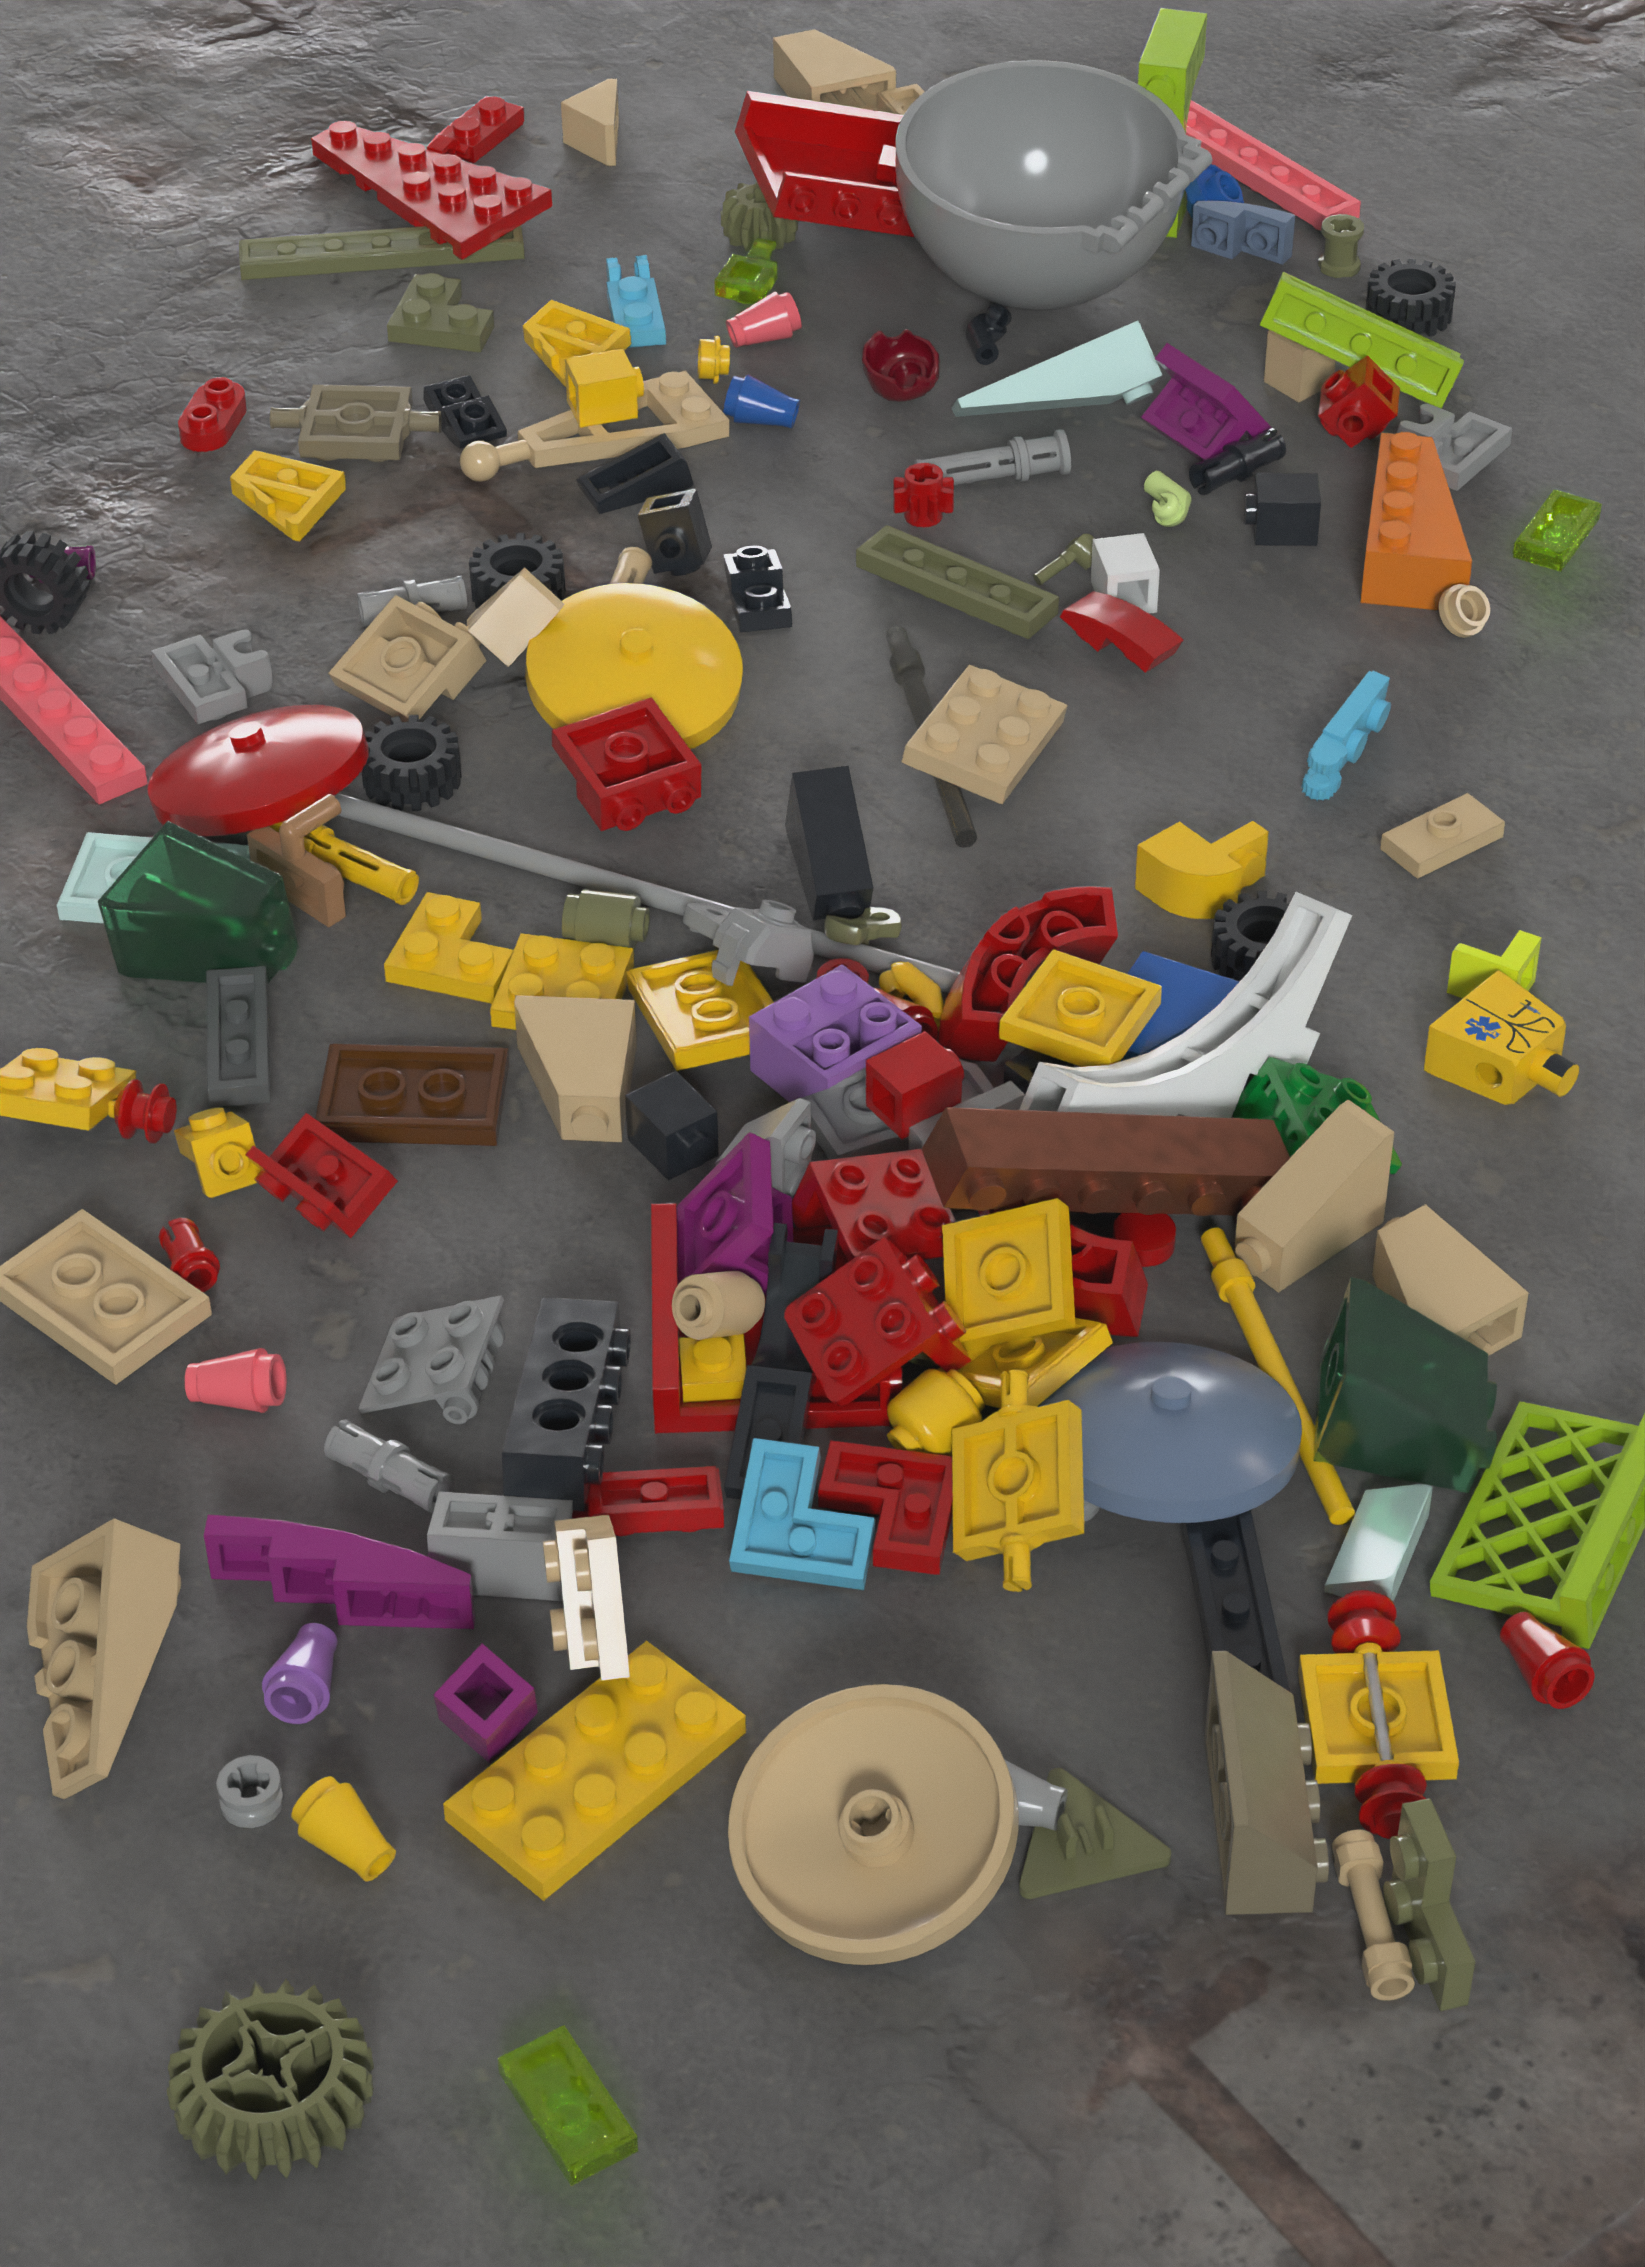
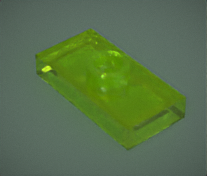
[1513,489,1602,572]
[497,2025,638,2186]

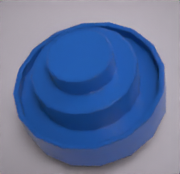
[1185,164,1244,219]

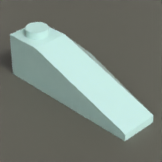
[951,320,1162,417]

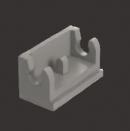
[427,1492,573,1601]

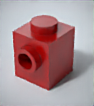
[866,1031,964,1139]

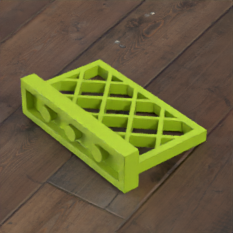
[1260,272,1464,408]
[1429,1401,1645,1649]

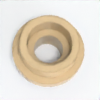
[1439,584,1490,638]

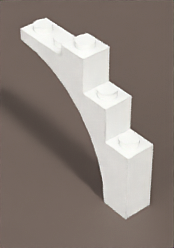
[1019,892,1352,1118]

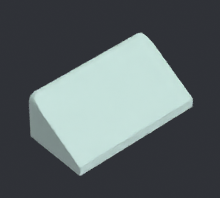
[1324,1484,1433,1602]

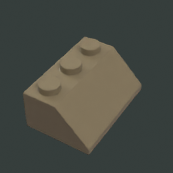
[1204,1651,1329,1915]

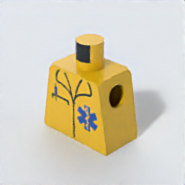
[1424,970,1579,1105]

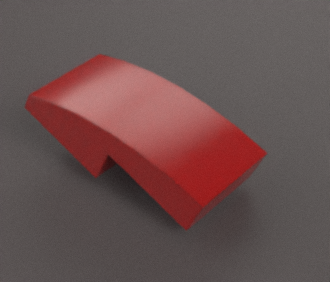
[1059,591,1184,673]

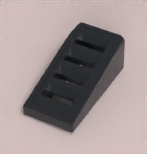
[576,433,694,514]

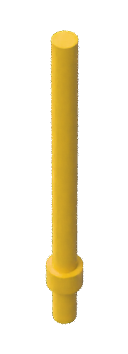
[1201,1228,1355,1525]

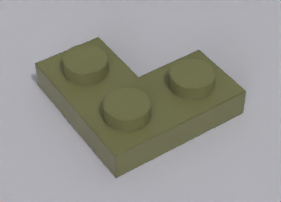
[387,273,495,353]
[1383,1798,1475,2011]

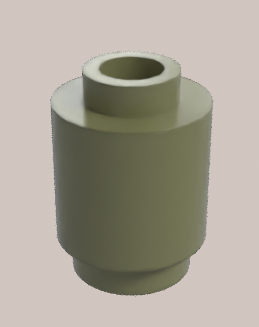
[562,889,650,951]

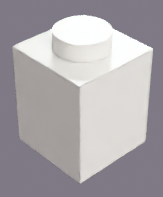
[1091,533,1160,613]

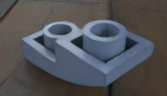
[1191,201,1295,265]

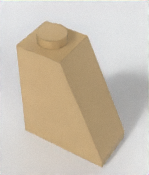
[773,29,896,111]
[514,995,637,1142]
[1234,1100,1394,1293]
[1372,1204,1529,1392]

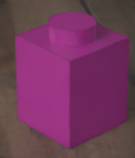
[433,1643,538,1764]

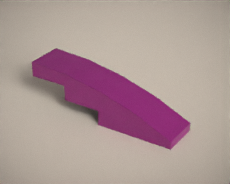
[204,1514,476,1629]

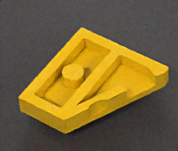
[522,300,631,387]
[230,450,346,542]

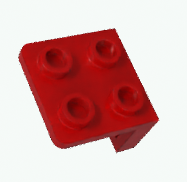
[792,1149,956,1262]
[784,1236,971,1406]

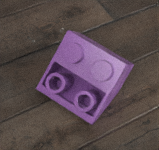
[749,964,922,1102]

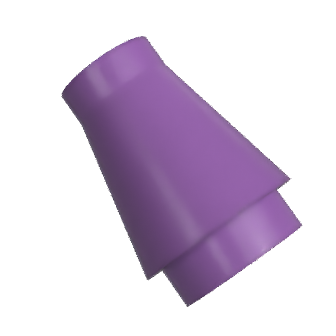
[262,1623,338,1724]

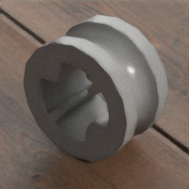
[216,1755,284,1828]

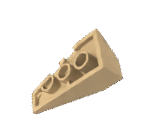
[27,1519,181,1799]

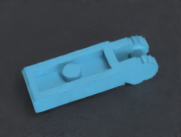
[606,255,666,348]
[1301,671,1391,801]

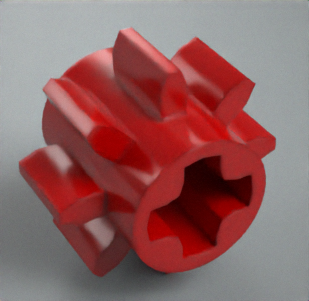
[893,463,954,528]

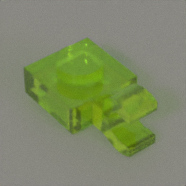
[714,238,778,304]

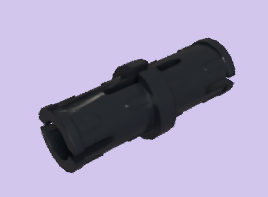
[1189,428,1286,495]

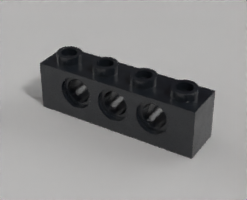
[502,1297,631,1511]

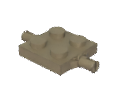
[270,385,442,462]

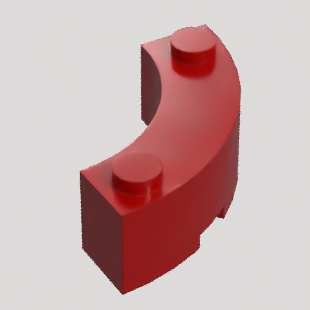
[938,886,1118,1062]
[978,1209,1148,1337]

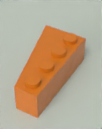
[1360,432,1472,610]

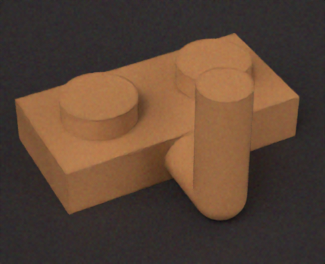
[247,794,346,927]

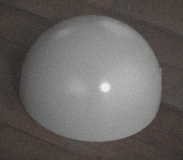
[895,60,1213,310]

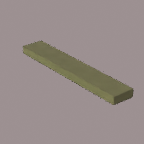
[239,225,525,280]

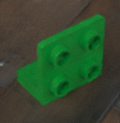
[1232,1057,1402,1175]

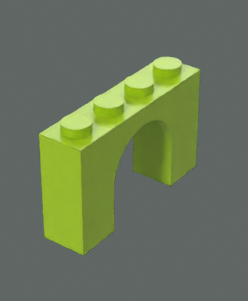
[1138,8,1207,238]

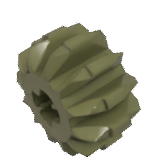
[720,180,800,253]

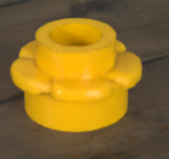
[698,336,730,384]

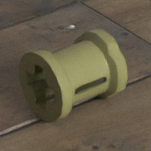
[1318,214,1364,278]

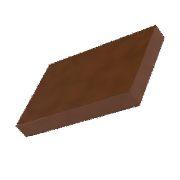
[315,1044,509,1146]

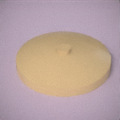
[728,1684,1019,1965]

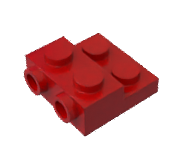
[552,697,702,831]

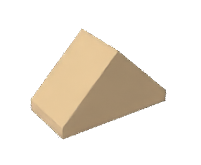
[561,79,619,166]
[467,568,565,667]

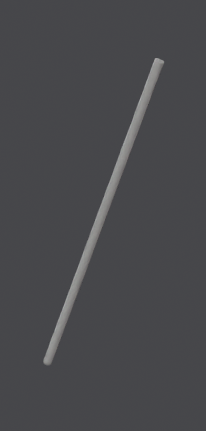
[334,793,960,993]

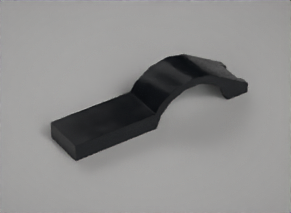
[724,1223,839,1500]

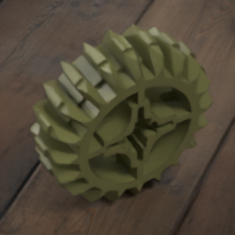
[167,1979,374,2181]

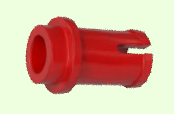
[158,1218,220,1292]

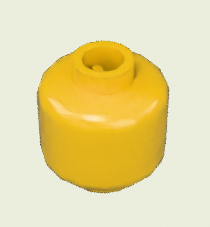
[887,1369,985,1456]

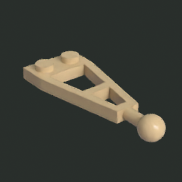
[460,371,729,482]

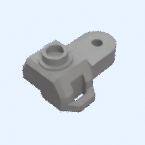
[682,900,814,986]

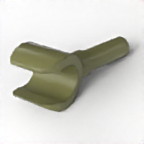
[1033,533,1095,585]

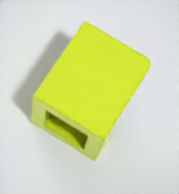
[1447,930,1542,998]

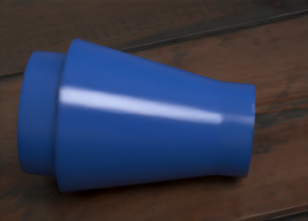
[723,374,800,429]

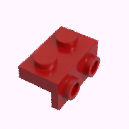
[245,1113,398,1238]

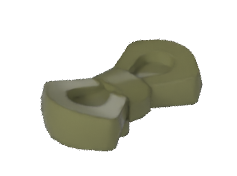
[824,907,902,946]

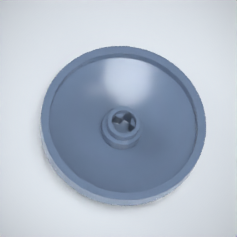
[1037,1342,1302,1523]

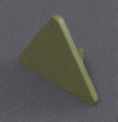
[1019,1768,1171,1899]

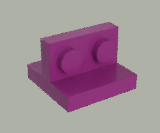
[1141,343,1272,461]
[677,1132,794,1296]

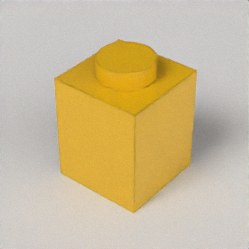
[565,349,644,428]

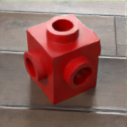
[1318,355,1400,448]

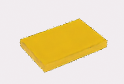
[626,950,774,1071]

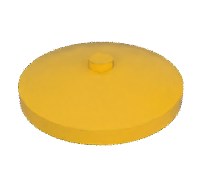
[525,583,743,750]

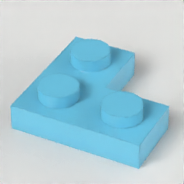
[729,1438,876,1590]

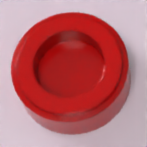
[1113,1213,1176,1267]

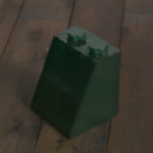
[97,821,298,983]
[1313,1277,1497,1493]

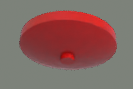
[147,705,369,836]

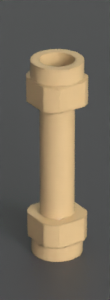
[1332,1830,1415,2000]

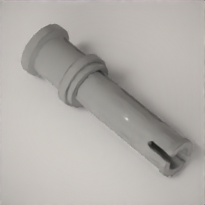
[914,429,1071,485]

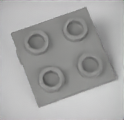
[358,1295,505,1424]

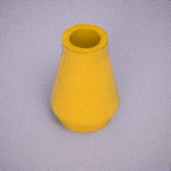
[291,1776,396,1882]

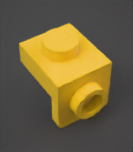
[174,1108,260,1198]

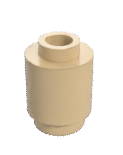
[672,1271,765,1340]

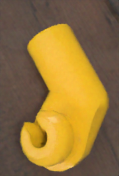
[879,961,944,1032]

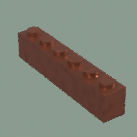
[922,1107,1290,1216]

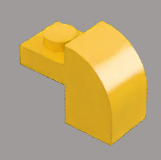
[1135,821,1269,919]

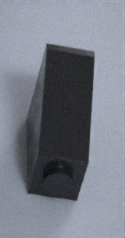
[785,766,874,921]

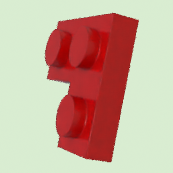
[818,1440,953,1575]

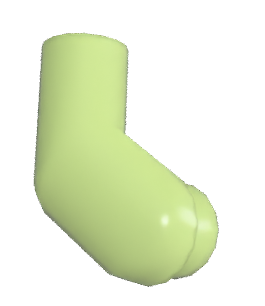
[1144,471,1192,527]

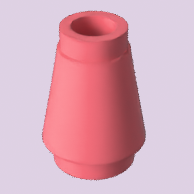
[726,291,802,348]
[185,1348,287,1413]

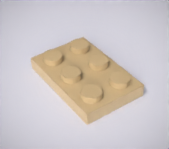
[902,664,1068,804]
[0,1209,212,1385]

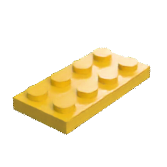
[443,1641,746,1901]

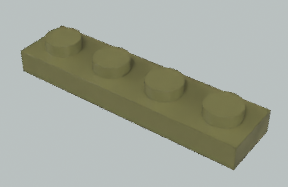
[856,525,1059,639]

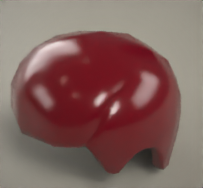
[862,329,940,402]

